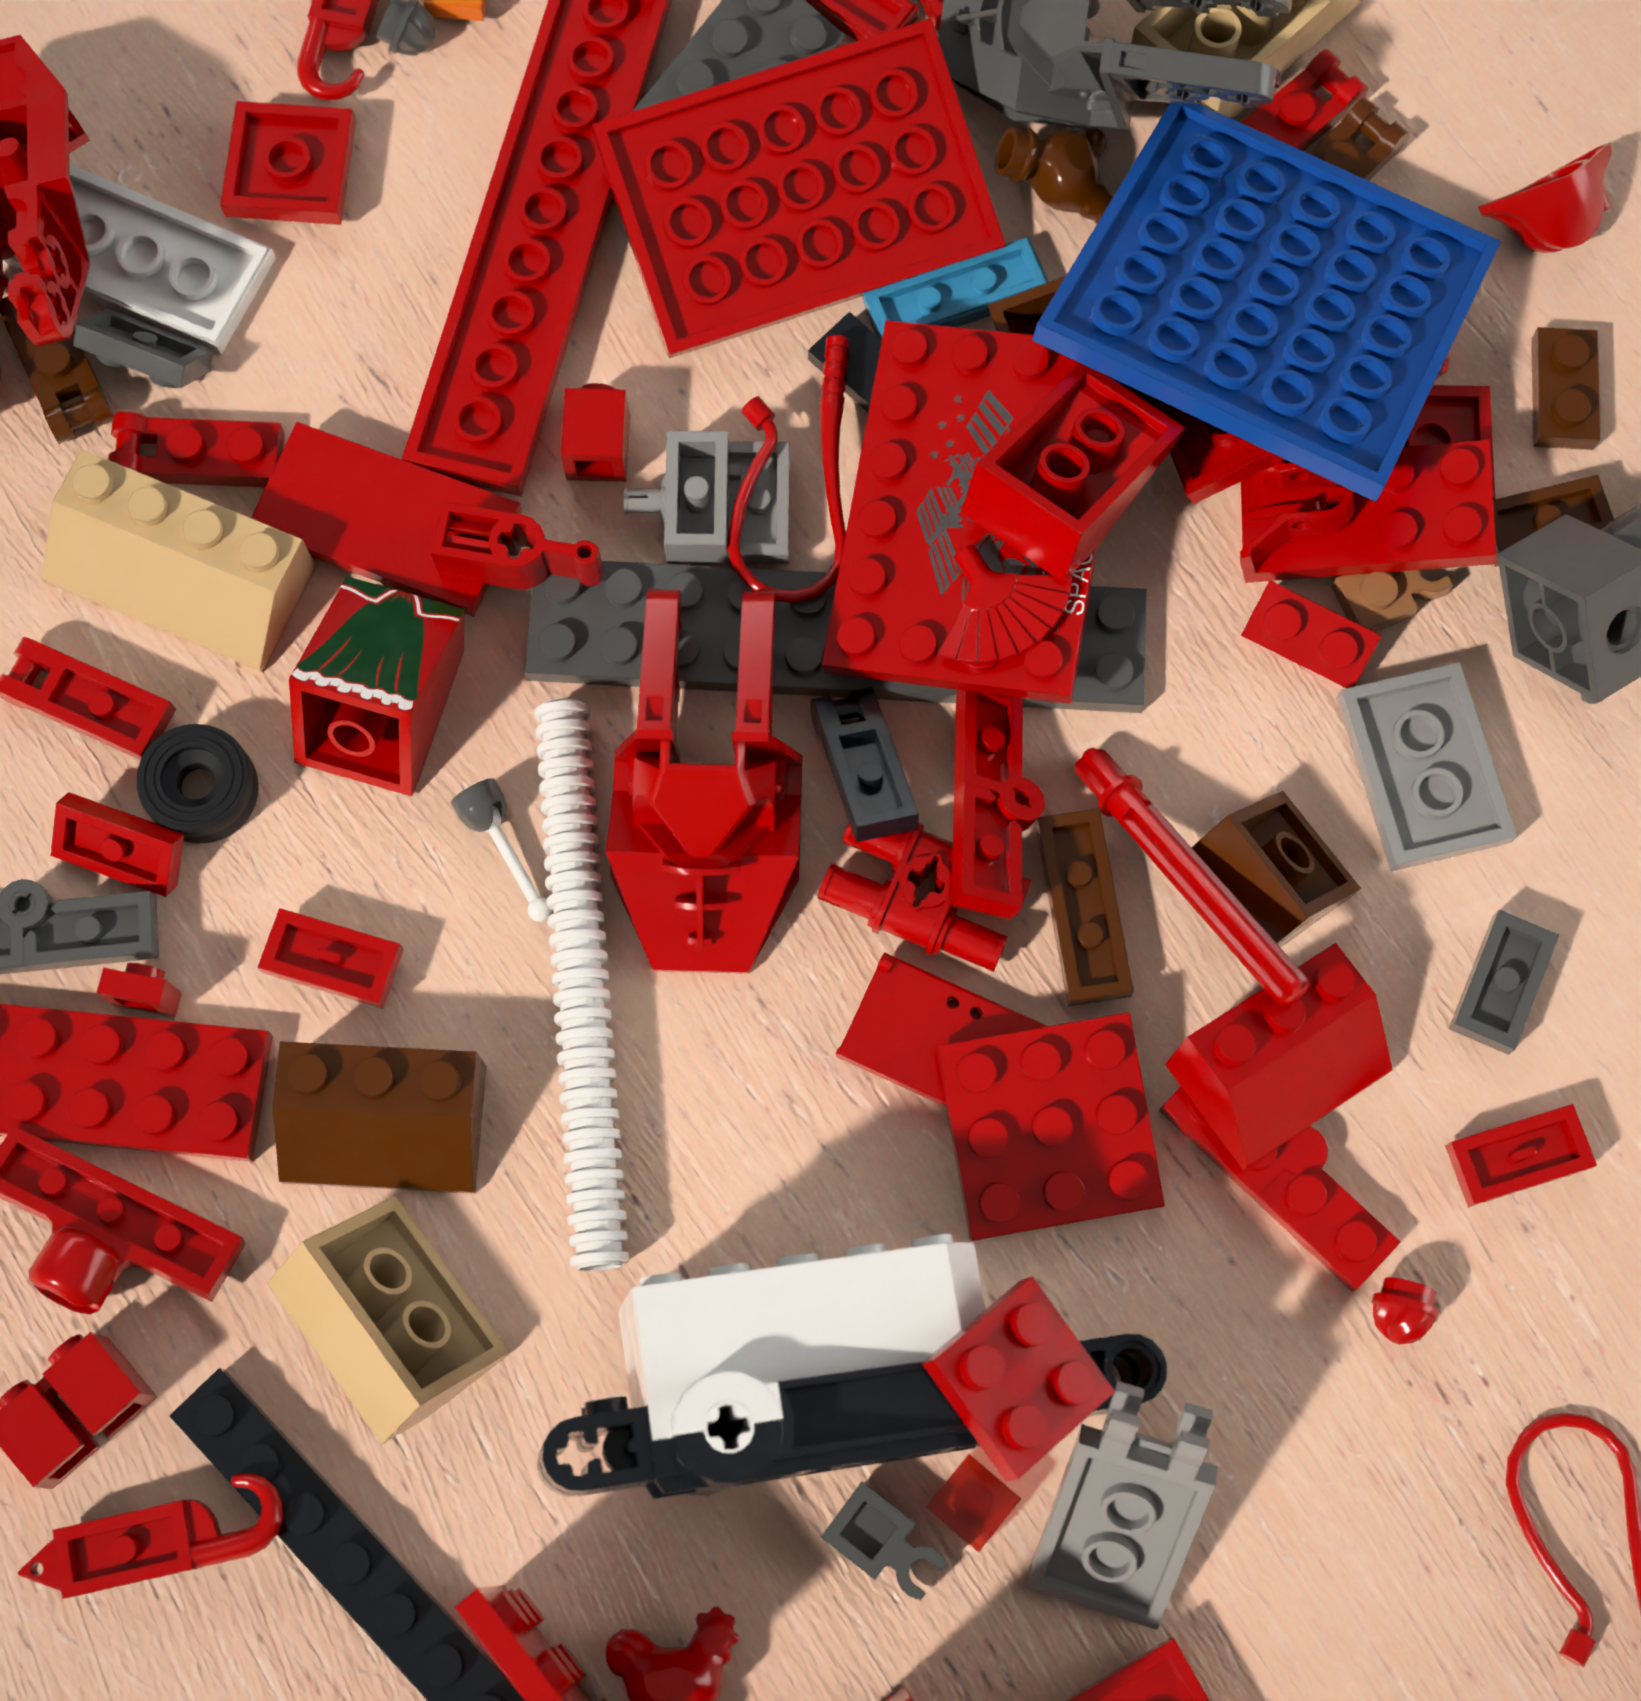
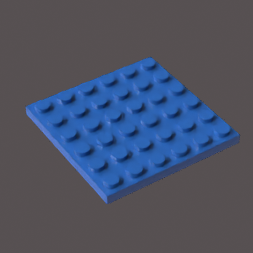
[1032,103,1501,502]

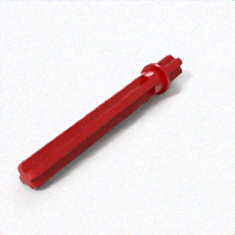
[1074,747,1309,1006]

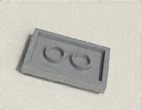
[1336,662,1518,872]

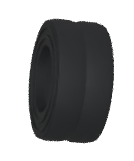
[137,724,258,843]

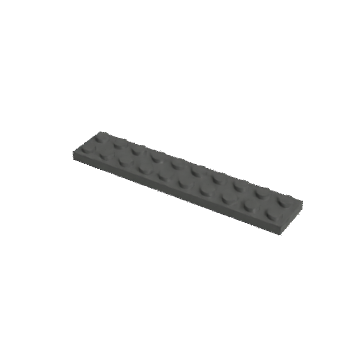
[524,561,1147,713]

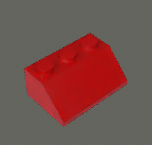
[1165,943,1393,1171]

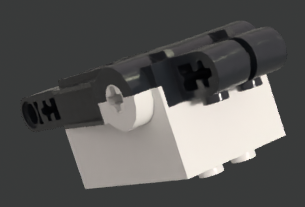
[537,1234,1167,1499]

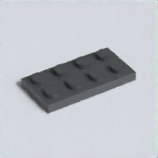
[633,0,845,111]

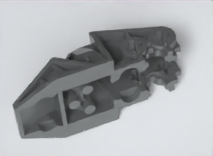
[938,0,1292,130]

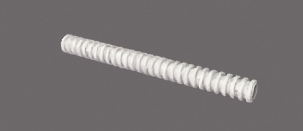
[534,698,630,1271]

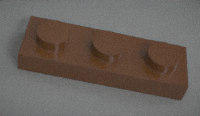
[1035,808,1134,1006]

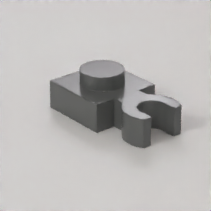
[821,1481,947,1600]

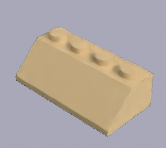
[42,449,317,672]

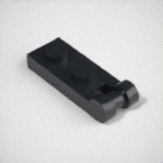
[810,687,919,842]

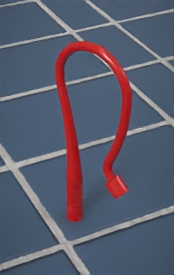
[727,335,850,603]
[1505,1412,1641,1668]

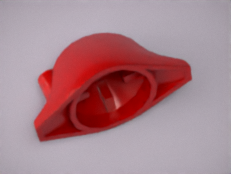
[1478,143,1612,253]

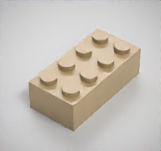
[1131,0,1363,119]

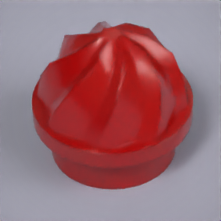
[1371,1277,1439,1345]

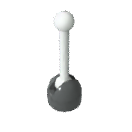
[451,778,553,922]

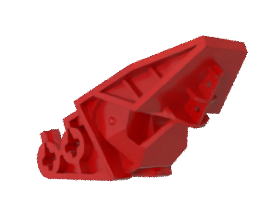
[0,35,90,347]
[605,589,803,974]

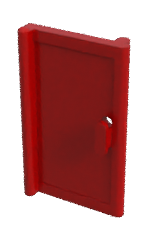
[836,952,1047,1107]

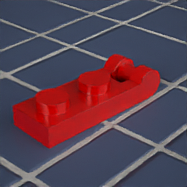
[1240,49,1369,151]
[108,411,285,487]
[0,637,176,760]

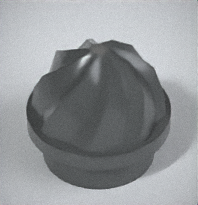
[376,0,435,56]

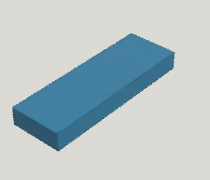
[863,236,1048,339]

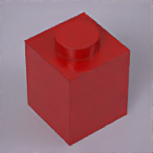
[561,383,630,482]

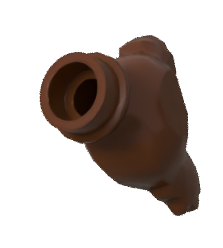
[995,126,1115,225]

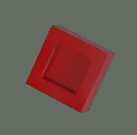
[97,963,182,1018]

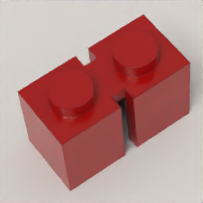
[0,1332,158,1489]

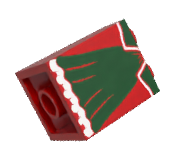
[289,576,465,796]

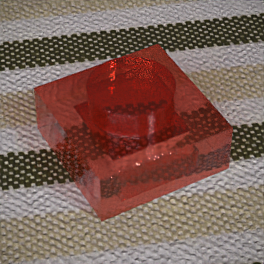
[925,1454,1021,1552]

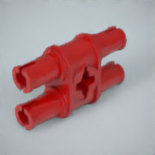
[818,823,1032,972]

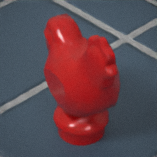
[605,1606,740,1701]

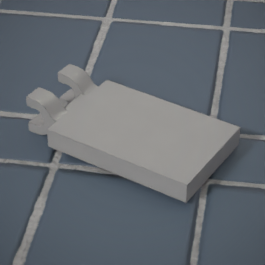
[1026,1381,1218,1630]

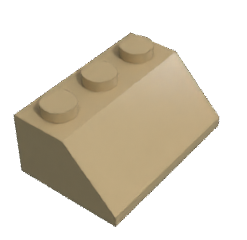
[267,1196,510,1445]

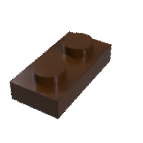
[1531,327,1600,450]
[1493,475,1614,567]

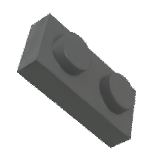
[73,308,214,388]
[1448,910,1559,1055]

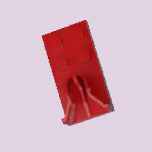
[1240,440,1497,583]

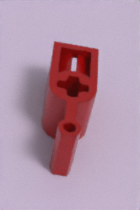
[431,501,604,589]

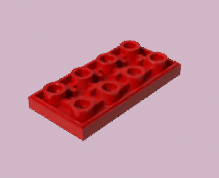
[251,422,522,617]

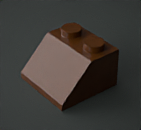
[1191,791,1361,948]

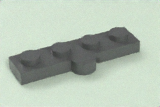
[0,879,159,974]

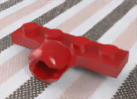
[0,1126,246,1314]

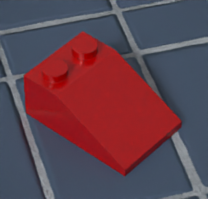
[961,363,1185,582]

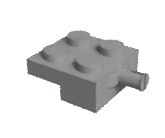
[624,431,790,564]

